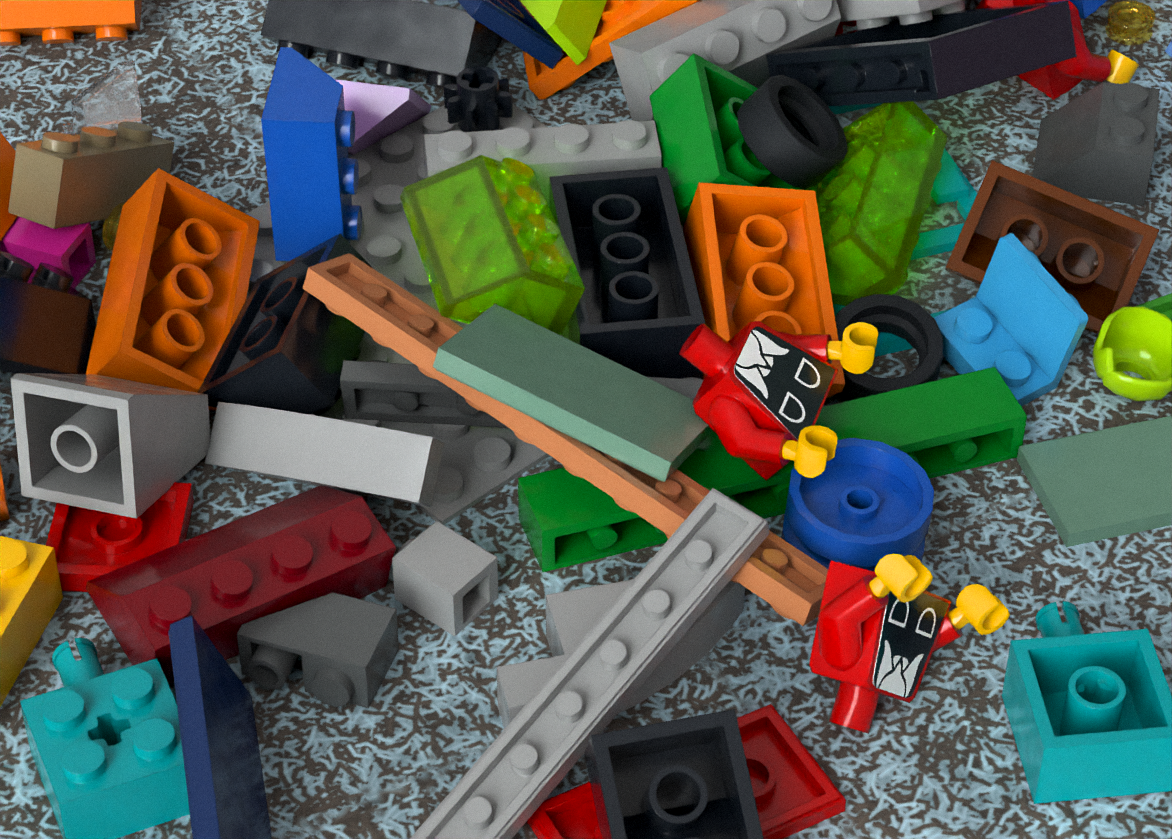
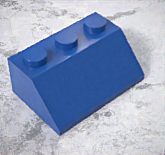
[261,47,362,261]

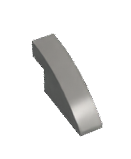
[205,402,445,507]
[497,579,745,729]

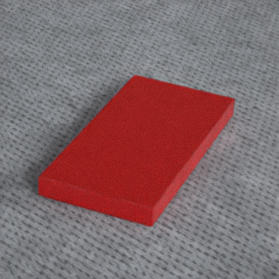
[527,704,846,839]

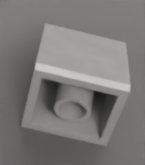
[10,373,210,519]

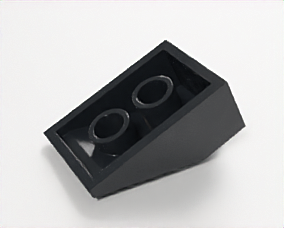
[584,709,764,839]

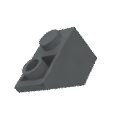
[237,593,399,708]

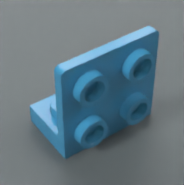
[934,233,1088,406]

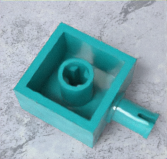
[1002,601,1172,804]
[20,638,190,839]

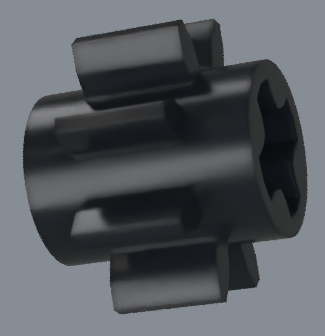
[444,66,513,132]

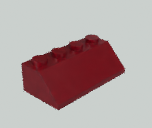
[86,485,396,685]

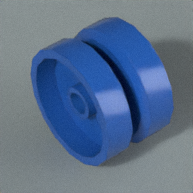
[781,438,934,572]

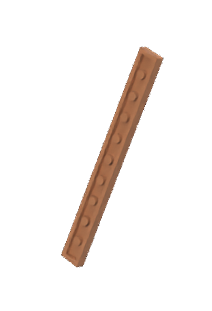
[303,253,828,626]

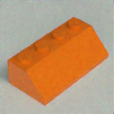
[85,168,260,410]
[683,182,845,398]

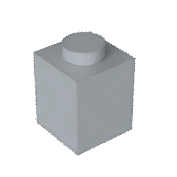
[392,521,498,636]

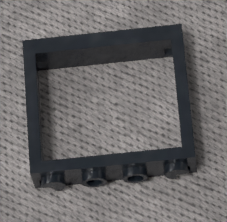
[766,0,1077,107]

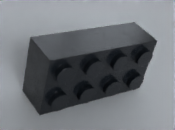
[549,167,706,379]

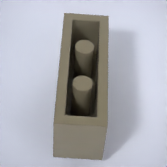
[8,121,174,229]

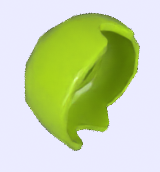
[1092,307,1172,401]

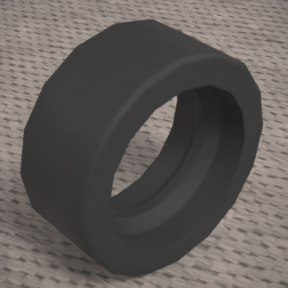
[737,75,848,189]
[835,294,943,402]

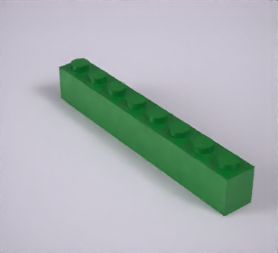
[518,367,1027,572]

